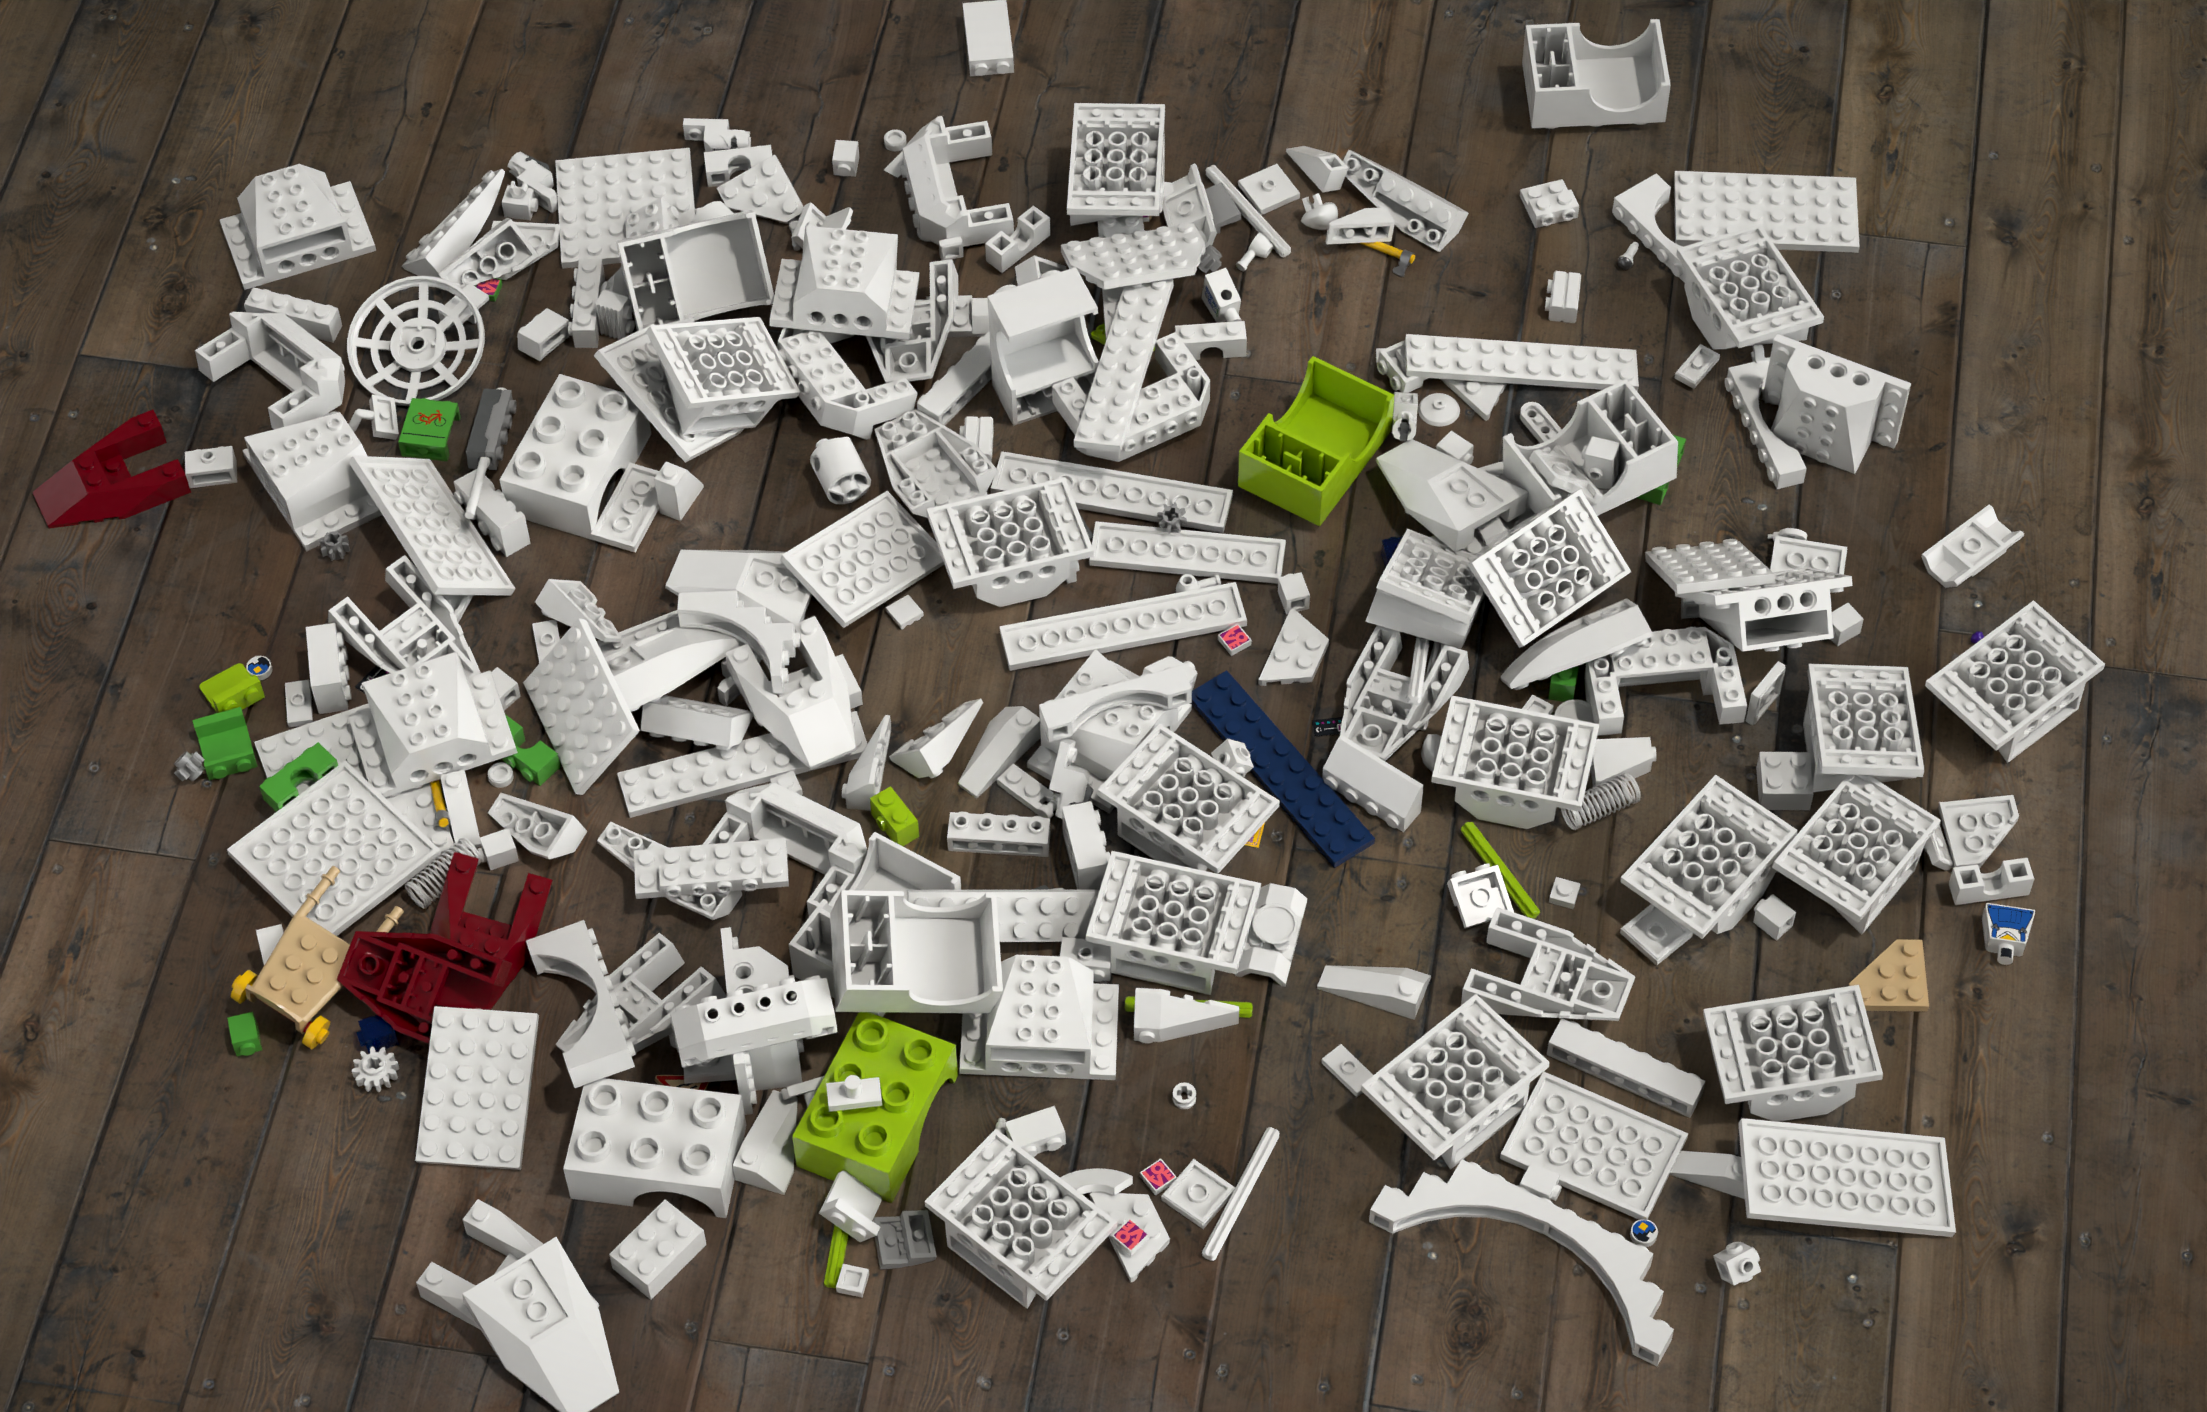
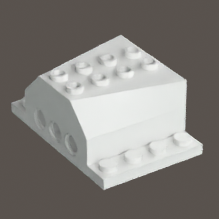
[1067,103,1165,226]
[220,164,376,290]
[1676,224,1824,349]
[770,225,919,340]
[646,317,801,435]
[1762,334,1911,474]
[243,411,382,552]
[927,477,1094,607]
[1468,489,1631,648]
[1365,529,1485,649]
[1675,568,1852,651]
[1925,600,2105,763]
[1027,649,1192,814]
[349,651,518,797]
[1803,664,1924,792]
[1431,696,1599,829]
[1097,723,1280,874]
[1772,774,1941,935]
[1621,775,1797,939]
[1086,851,1261,995]
[721,927,804,1115]
[960,955,1119,1080]
[1703,985,1883,1122]
[1361,994,1549,1170]
[925,1129,1117,1309]

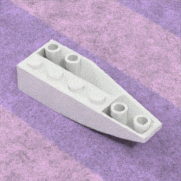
[1343,150,1469,252]
[402,169,505,279]
[597,822,742,920]

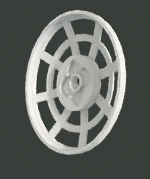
[347,276,485,406]

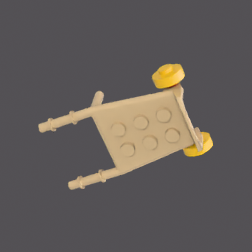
[230,866,404,1049]

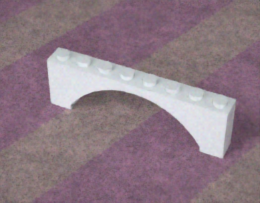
[526,920,636,1088]

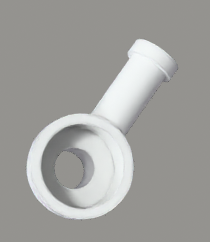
[1236,233,1273,271]
[1176,574,1221,593]

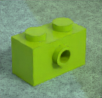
[870,786,919,846]

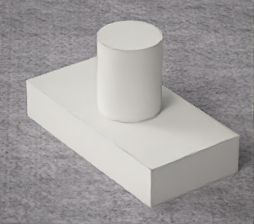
[826,1075,882,1112]
[781,1076,824,1107]

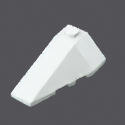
[1134,988,1239,1043]

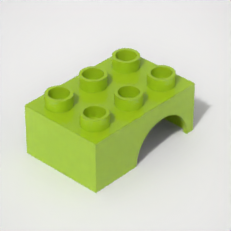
[1238,356,1395,526]
[792,1012,958,1203]

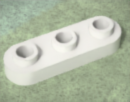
[1520,402,1562,443]

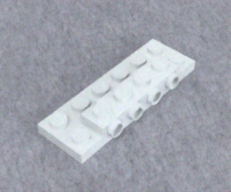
[634,838,789,899]

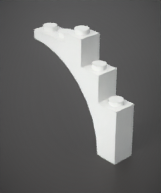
[677,590,800,694]

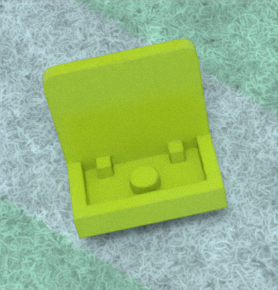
[200,663,265,713]

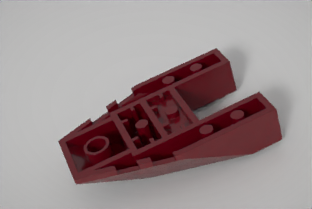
[32,409,191,529]
[431,852,553,1010]
[337,931,512,1044]

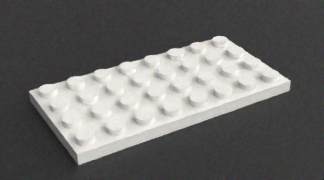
[1674,171,1859,253]
[349,456,515,596]
[1738,1118,1956,1237]

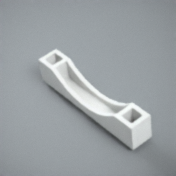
[1725,362,1807,489]
[1039,665,1192,742]

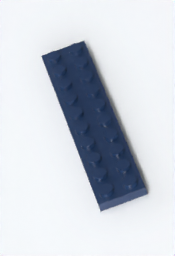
[1191,670,1375,868]

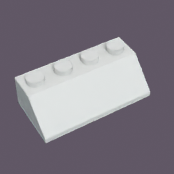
[641,695,753,750]
[1322,735,1423,832]

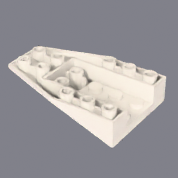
[1376,439,1529,552]
[666,550,812,624]
[462,1237,619,1412]

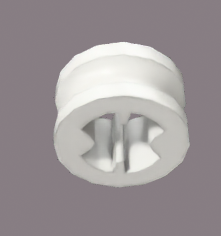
[1173,1083,1196,1109]

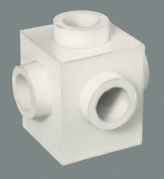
[1211,739,1254,778]
[1713,1242,1761,1285]

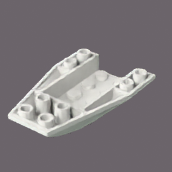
[875,409,997,518]
[1501,598,1653,690]
[604,627,745,712]

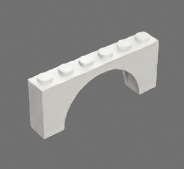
[1612,173,1686,283]

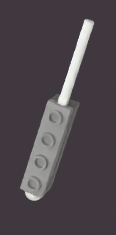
[465,387,516,519]

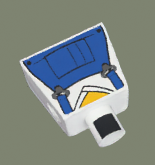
[1982,903,2035,965]

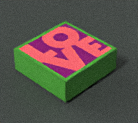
[475,278,503,302]

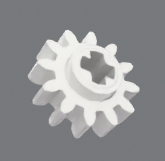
[352,1047,399,1092]

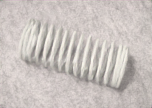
[1561,773,1641,830]
[405,838,482,909]

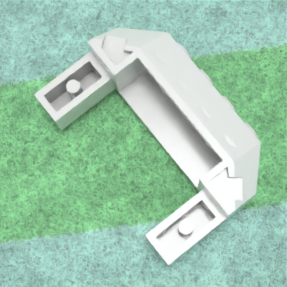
[900,116,1014,247]
[195,312,345,429]
[777,328,917,440]
[1052,332,1210,462]
[1584,627,1747,736]
[703,782,868,917]
[671,976,838,1068]

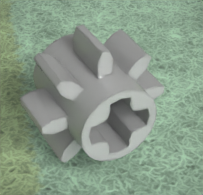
[1197,245,1222,273]
[1157,502,1187,534]
[319,530,350,561]
[174,751,205,782]

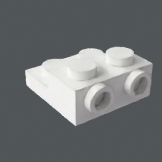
[1520,179,1579,228]
[1377,334,1428,393]
[1447,864,1514,929]

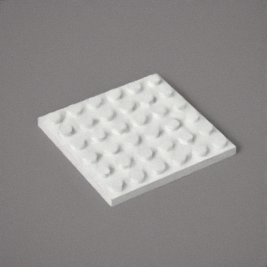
[555,148,695,269]
[227,761,441,936]

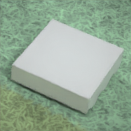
[886,595,924,629]

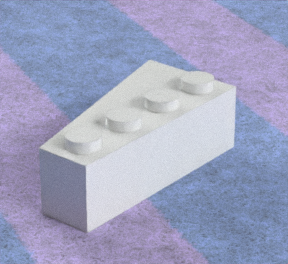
[454,469,531,557]

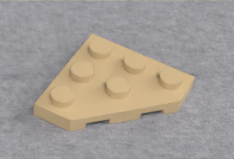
[1849,939,1929,1011]

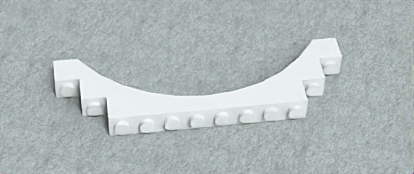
[1369,1159,1674,1366]

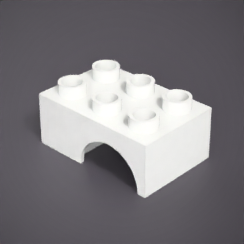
[1522,19,1671,129]
[616,210,774,331]
[988,267,1099,426]
[500,374,651,540]
[1503,379,1678,516]
[789,832,961,1017]
[830,890,1003,1013]
[563,1078,746,1218]

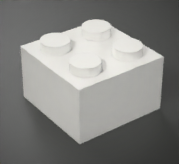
[1756,752,1813,810]

